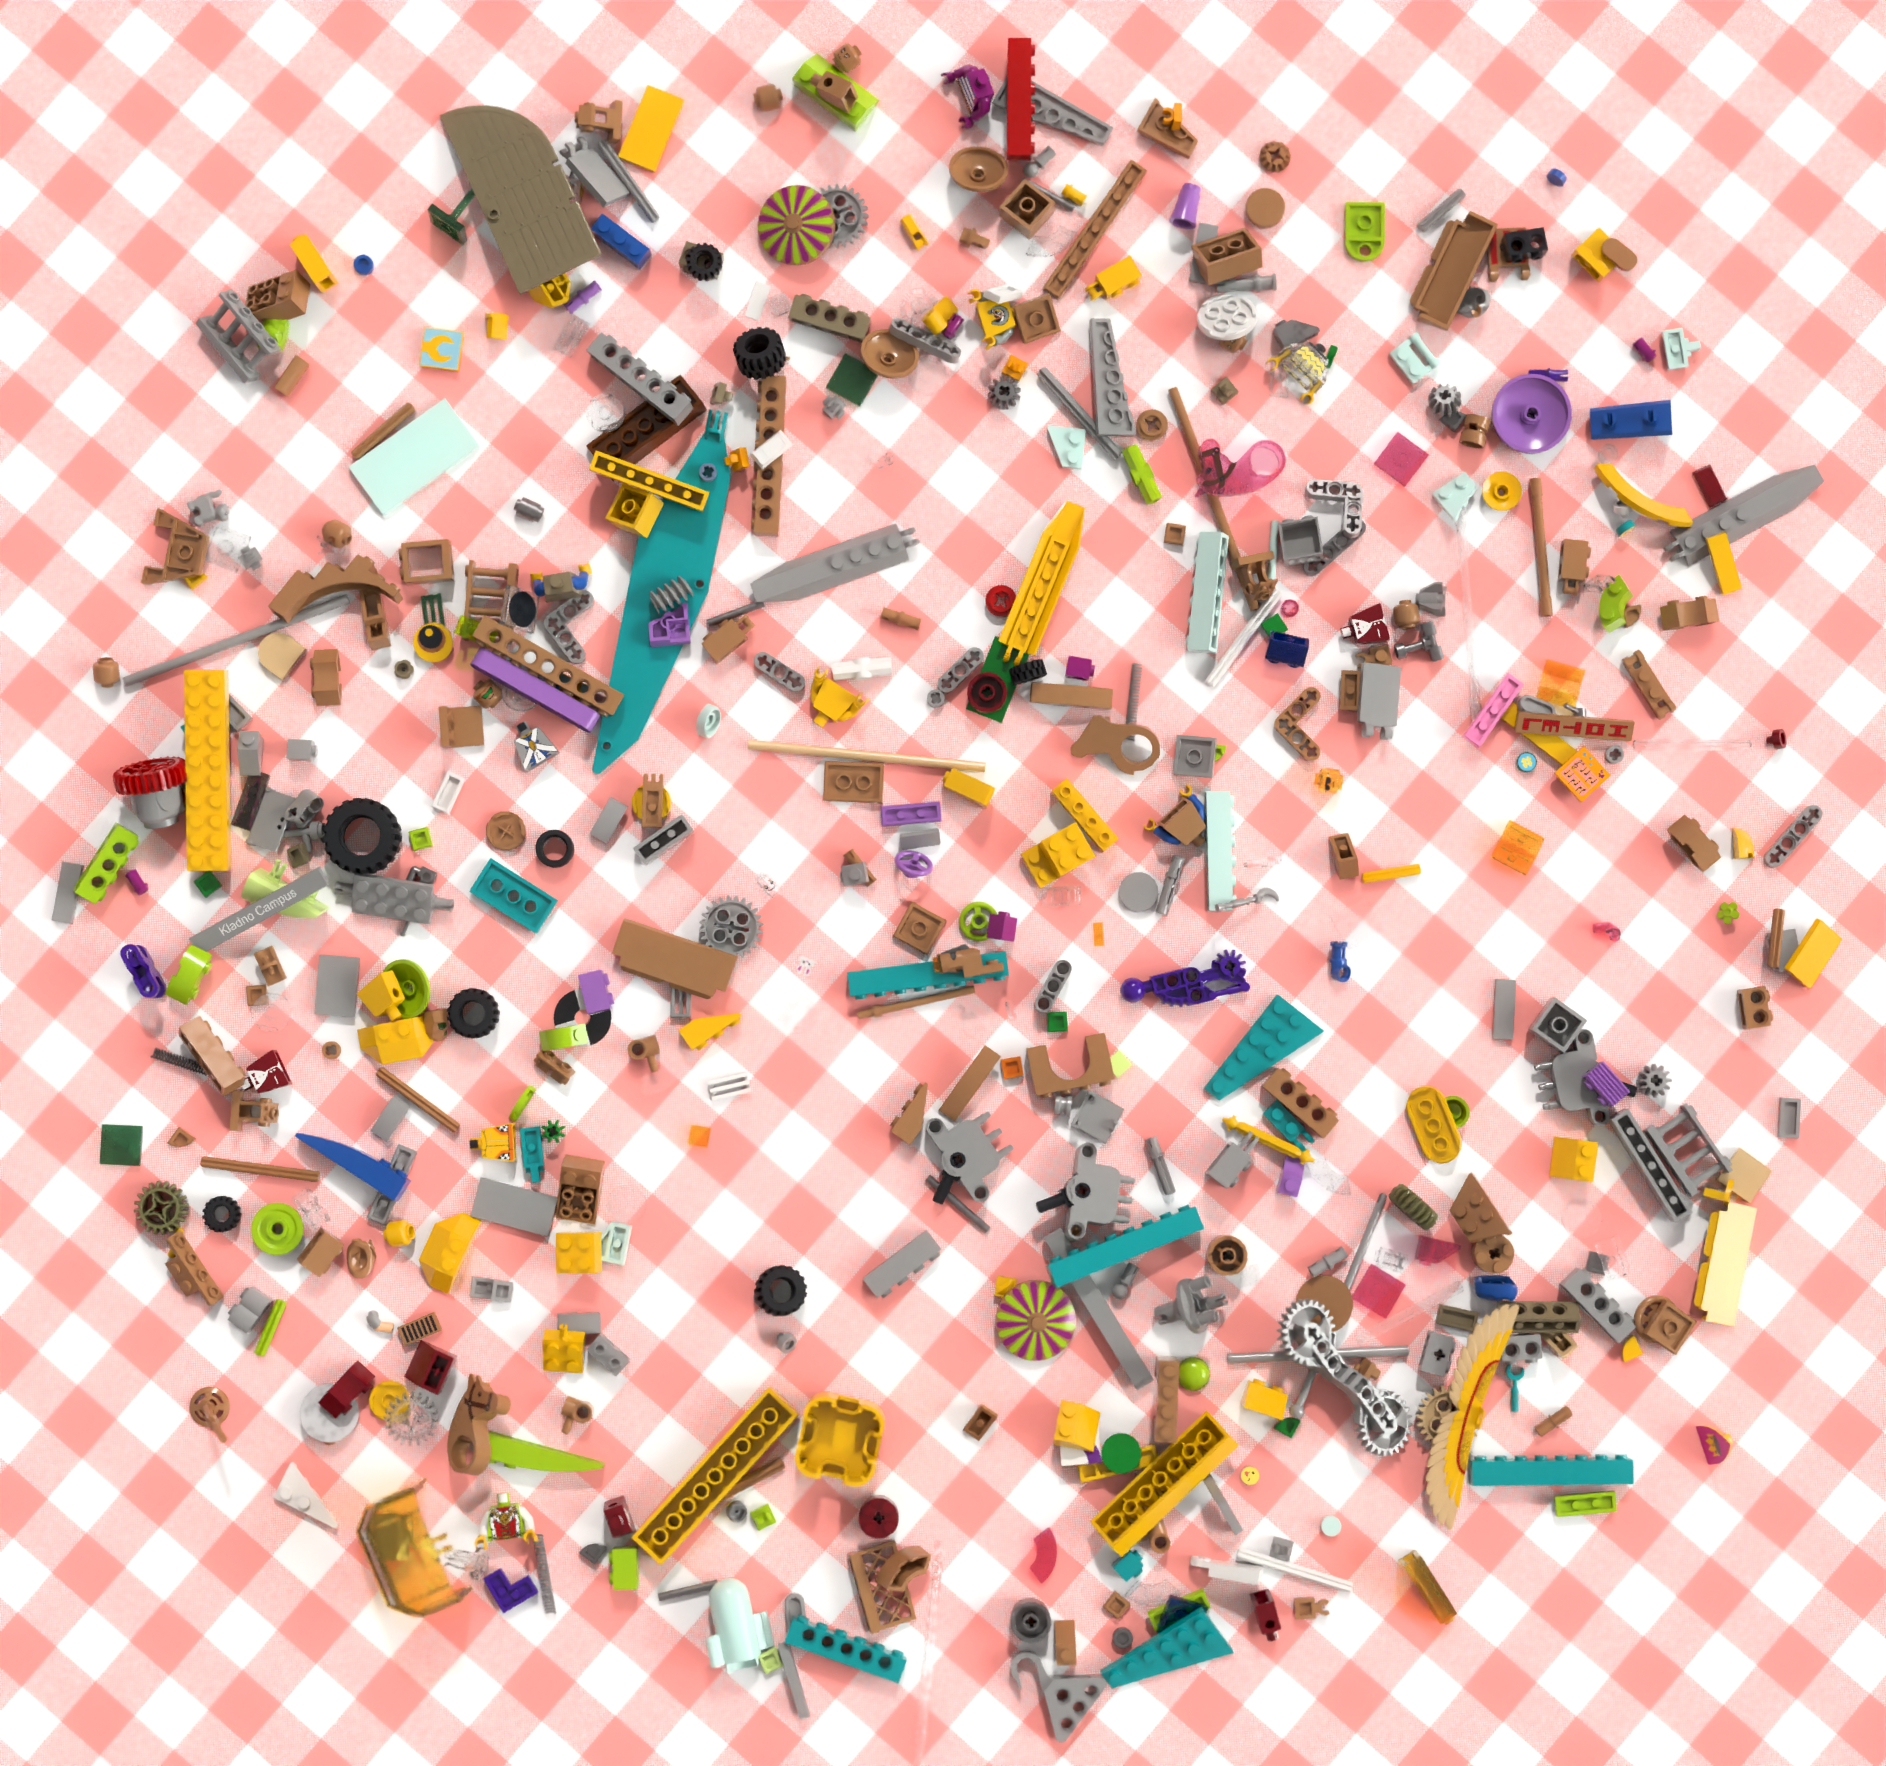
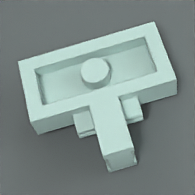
[1662,327,1701,371]

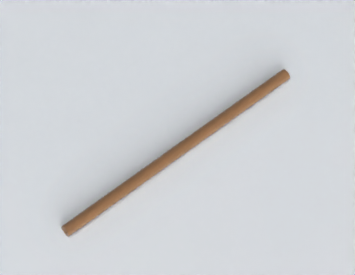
[1168,387,1260,611]

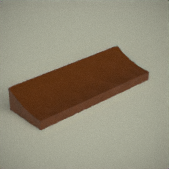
[586,375,707,481]

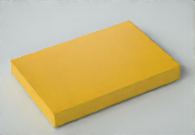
[1784,918,1842,988]

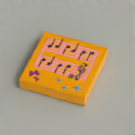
[1554,746,1611,803]

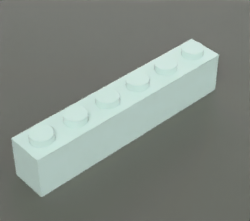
[1186,531,1229,653]
[1205,791,1237,912]

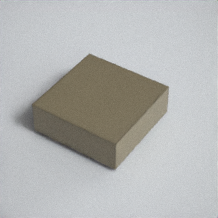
[287,842,311,868]

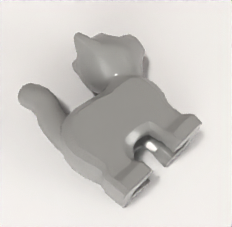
[187,489,230,527]

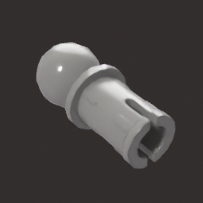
[1023,145,1057,178]
[1112,1262,1140,1299]

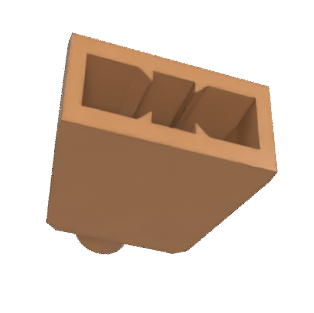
[810,71,858,113]

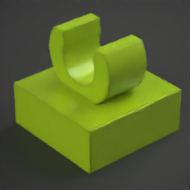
[750,1503,777,1531]

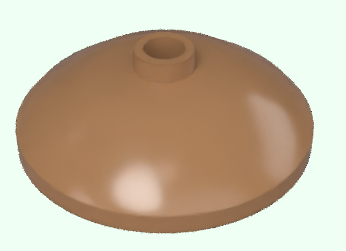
[949,146,1008,192]
[860,329,919,379]

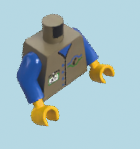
[530,562,592,603]

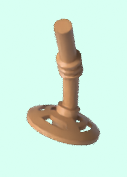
[189,1387,230,1443]

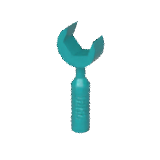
[1505,1364,1525,1412]

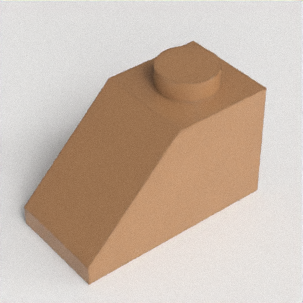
[1329,833,1359,880]
[1054,1620,1077,1666]

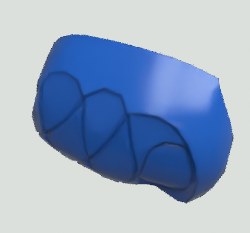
[1474,1275,1518,1301]

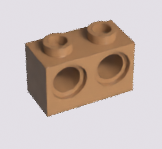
[1737,986,1773,1029]

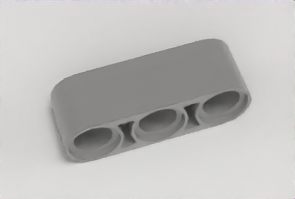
[1034,960,1072,1013]

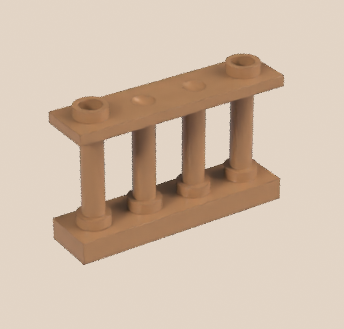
[459,560,519,645]

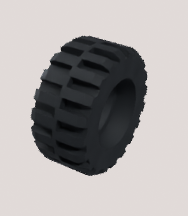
[322,798,402,874]

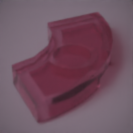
[1029,1527,1057,1584]

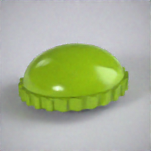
[1445,1095,1470,1129]
[1179,1357,1210,1391]

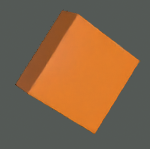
[1001,1056,1024,1079]

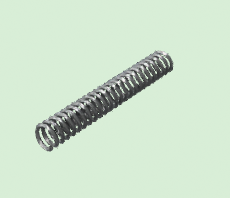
[150,1047,207,1076]

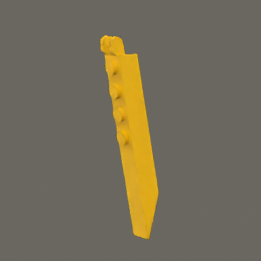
[998,501,1085,666]

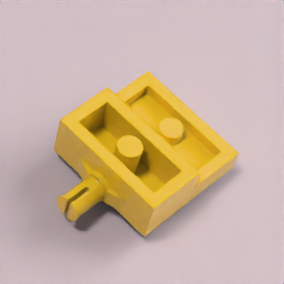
[543,1324,585,1374]

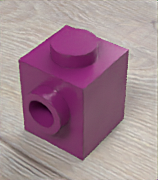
[986,911,1018,942]

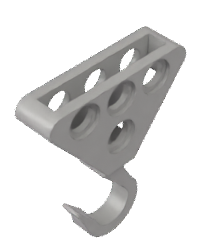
[1010,1650,1106,1743]

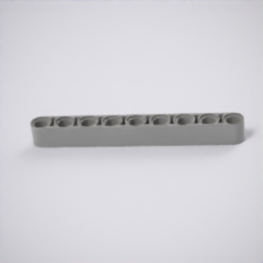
[1043,1227,1154,1390]

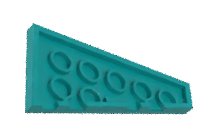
[1204,994,1324,1101]
[1100,1606,1234,1688]

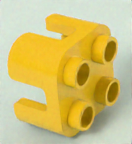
[795,1392,885,1487]

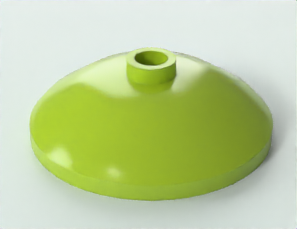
[382,959,430,1019]

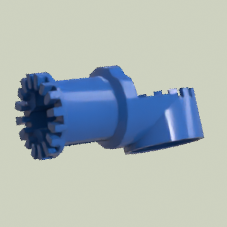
[1329,941,1351,982]

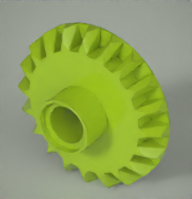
[251,1203,304,1255]

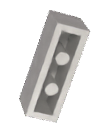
[633,814,695,866]

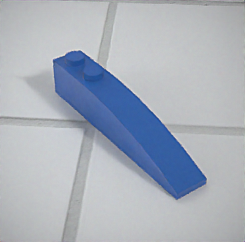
[295,1133,411,1201]

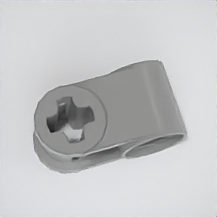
[285,789,324,829]

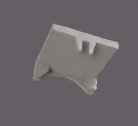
[1071,1090,1124,1144]

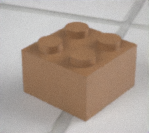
[999,179,1055,240]

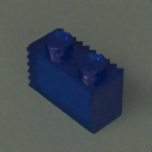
[1265,630,1310,668]

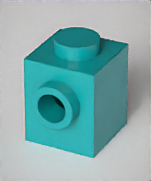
[1112,1549,1144,1583]

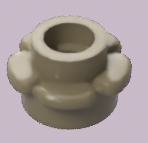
[394,660,414,679]

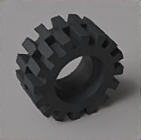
[686,242,723,282]
[1009,659,1047,685]
[202,1196,242,1232]

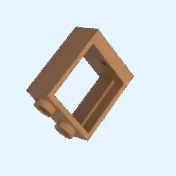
[398,539,455,585]

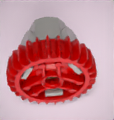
[113,756,187,829]

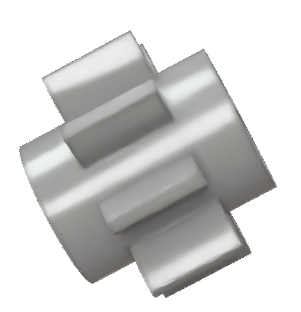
[822,395,846,420]
[238,545,263,571]

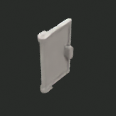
[245,787,296,853]

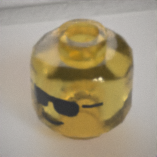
[1314,767,1344,795]

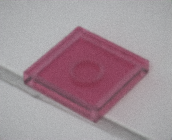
[1374,431,1429,487]
[1352,1264,1406,1319]

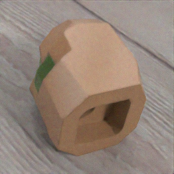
[423,1008,449,1042]

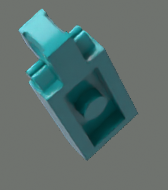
[520,1126,545,1183]

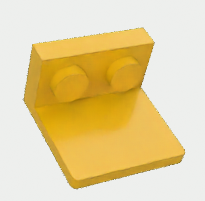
[1571,228,1616,283]

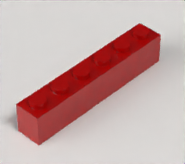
[1007,38,1035,160]

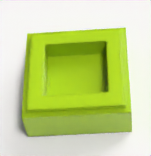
[408,827,433,851]

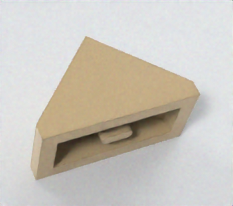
[1539,1333,1579,1359]

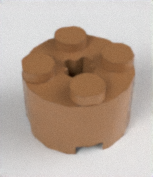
[1206,1234,1248,1276]
[1471,1235,1515,1274]

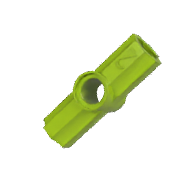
[1122,444,1162,505]

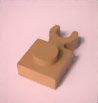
[1355,645,1392,668]
[1294,1597,1330,1620]

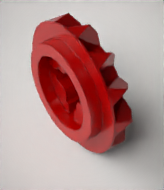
[985,585,1016,617]

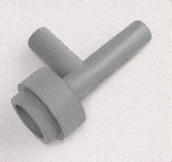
[283,821,326,852]

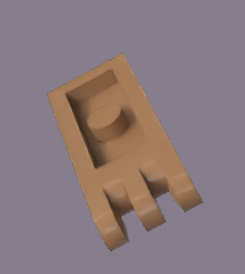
[641,773,664,828]

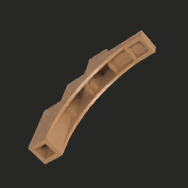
[268,554,403,623]

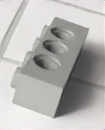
[1559,1267,1636,1343]

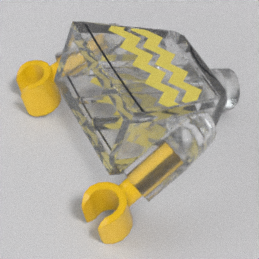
[1266,342,1329,405]

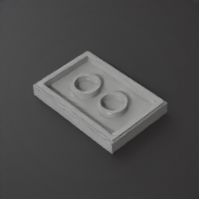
[314,955,360,1017]

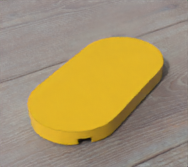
[1406,1086,1462,1164]

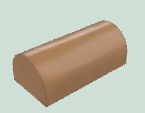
[274,355,310,397]

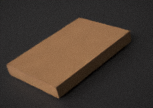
[823,761,884,803]

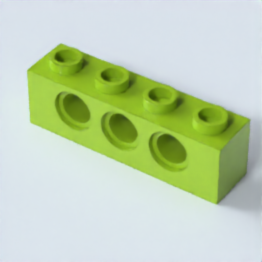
[73,822,139,905]

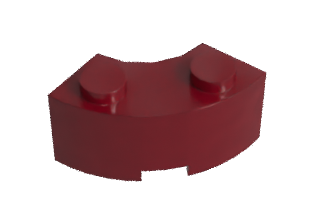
[318,1360,375,1419]

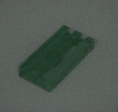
[421,593,446,627]

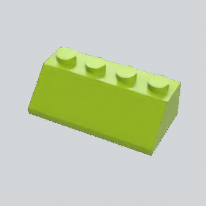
[792,53,879,131]

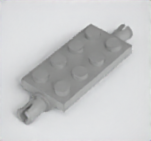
[334,873,454,924]

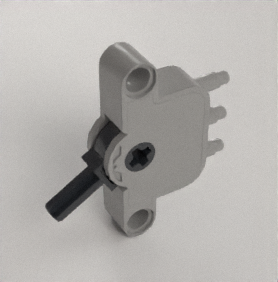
[926,1111,1014,1205]
[1035,1142,1136,1241]

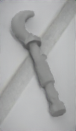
[1215,887,1280,912]

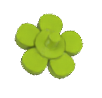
[1717,902,1740,924]

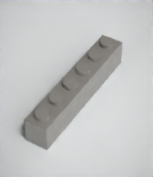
[1609,1108,1692,1223]

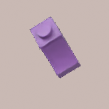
[1276,1155,1305,1198]

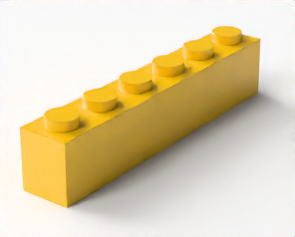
[589,451,709,513]

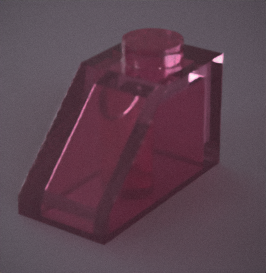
[1414,1235,1462,1266]

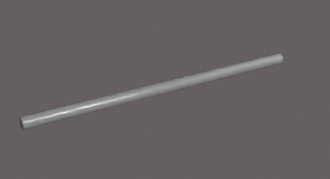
[123,594,350,687]

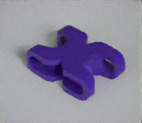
[120,944,167,998]

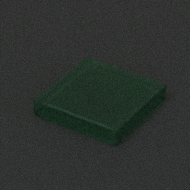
[826,353,879,407]
[100,1124,143,1166]

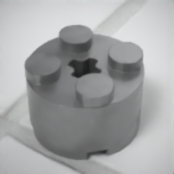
[1010,1598,1051,1643]

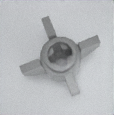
[1415,582,1447,617]

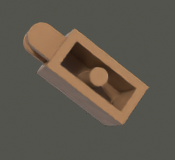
[1558,539,1591,595]
[701,615,755,664]

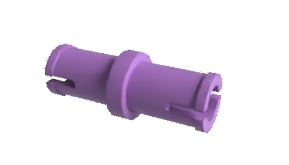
[563,280,602,314]

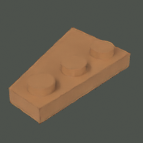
[1137,97,1199,160]

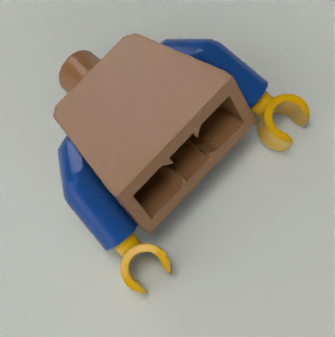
[1144,785,1206,847]

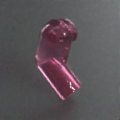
[1592,922,1621,942]

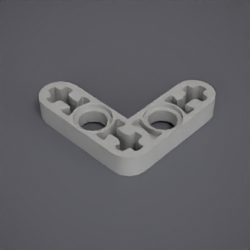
[1305,479,1363,538]
[544,590,594,664]
[1203,1474,1243,1535]

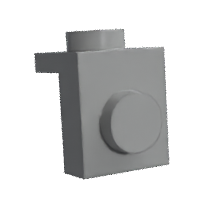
[840,862,869,886]

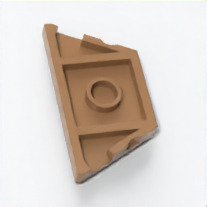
[1449,1172,1513,1243]

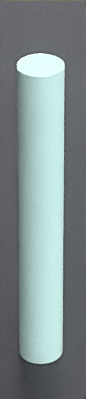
[1268,520,1279,580]

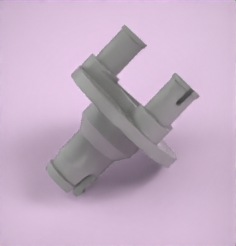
[1154,1275,1228,1334]

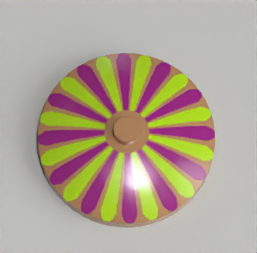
[758,185,835,266]
[995,1280,1076,1361]

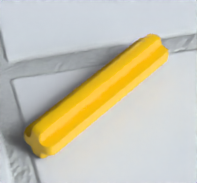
[1362,864,1421,883]

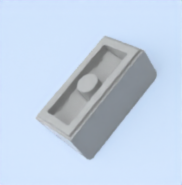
[900,828,941,850]

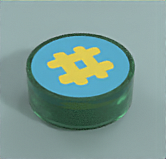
[1516,752,1537,773]

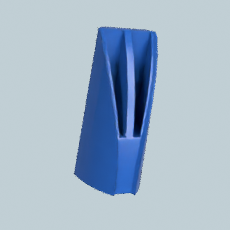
[1590,400,1673,440]

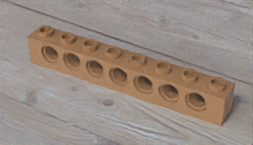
[751,376,787,537]
[472,615,624,717]

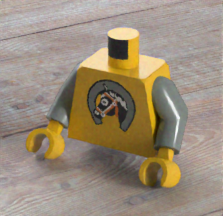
[968,289,1016,350]

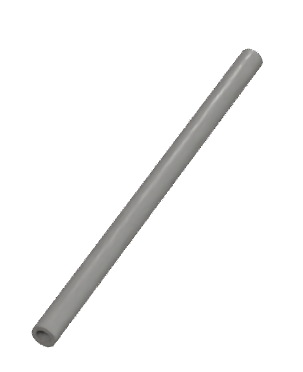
[1227,1345,1409,1364]

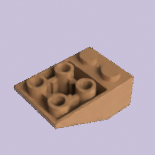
[245,270,310,320]
[556,1154,605,1224]

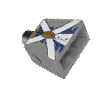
[514,721,560,772]

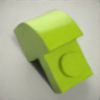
[539,1024,588,1051]

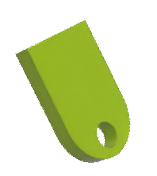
[1345,202,1385,262]

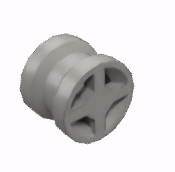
[1054,1094,1072,1116]

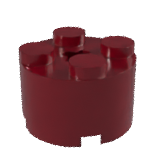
[967,672,1007,714]
[858,1495,899,1539]

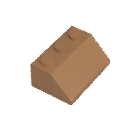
[1191,228,1263,285]

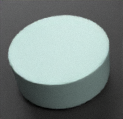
[1321,1515,1341,1537]

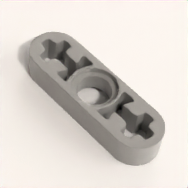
[937,647,984,694]
[754,652,805,692]

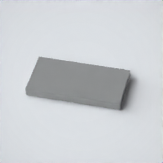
[470,1177,558,1237]

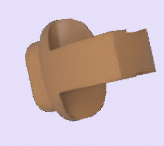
[959,227,990,249]

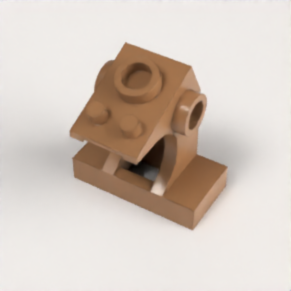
[575,100,623,144]
[1230,551,1278,601]
[229,1090,279,1131]

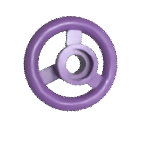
[894,850,933,878]

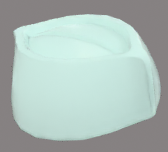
[696,704,721,738]

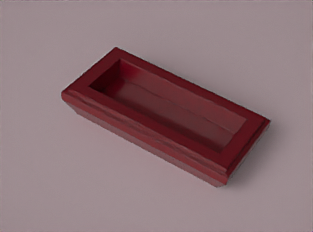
[1692,464,1728,508]

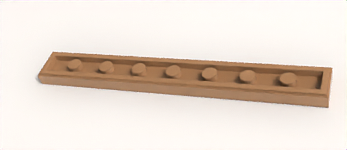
[1043,159,1147,300]

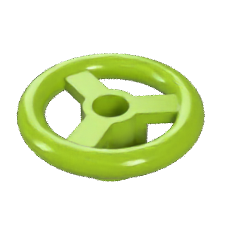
[959,901,998,941]

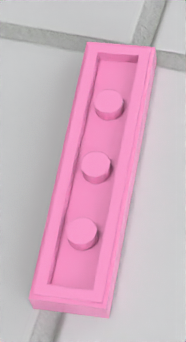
[1462,673,1524,749]

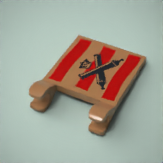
[1487,227,1531,282]

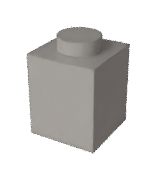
[286,739,318,762]

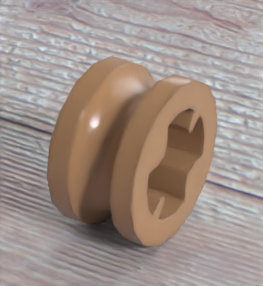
[322,1041,341,1059]

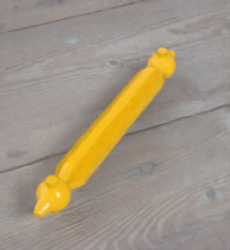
[1222,1115,1314,1165]

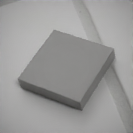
[1173,735,1217,778]

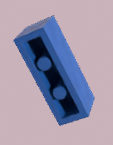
[590,213,652,270]

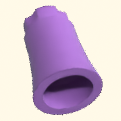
[1169,183,1201,229]

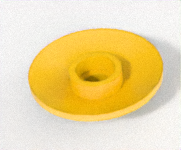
[1482,471,1522,511]

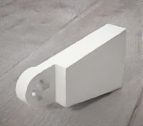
[1190,1555,1263,1585]

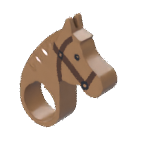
[447,1373,511,1476]

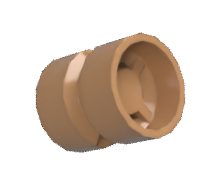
[1459,414,1491,449]

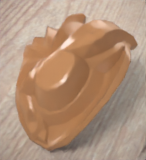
[346,1238,377,1279]

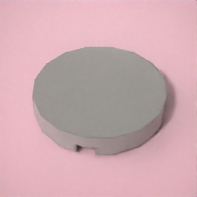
[1119,872,1159,912]

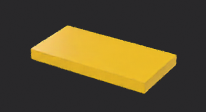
[618,85,685,173]

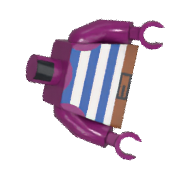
[941,65,994,129]

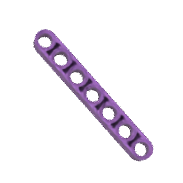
[470,647,600,733]

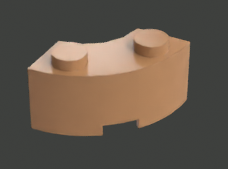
[1660,595,1720,631]
[310,649,342,706]
[1666,814,1721,872]
[876,1546,931,1592]

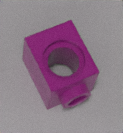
[1065,655,1095,681]

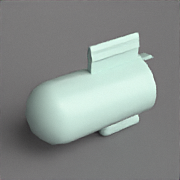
[706,1578,774,1675]

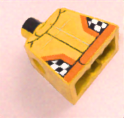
[470,1123,517,1161]

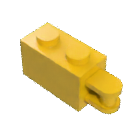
[1084,256,1142,301]

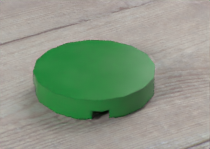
[1101,1433,1141,1474]

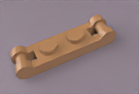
[1621,649,1677,720]

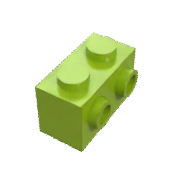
[609,1546,639,1590]

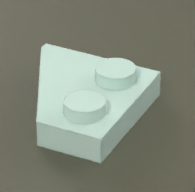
[1047,426,1086,470]
[1432,472,1477,522]
[601,1221,633,1265]

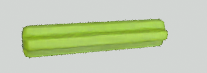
[254,1299,287,1357]

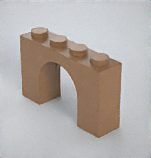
[1026,1033,1115,1099]
[1153,1356,1180,1443]

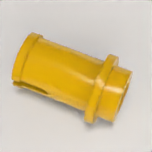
[1061,184,1087,207]

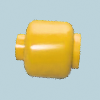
[383,1220,415,1247]

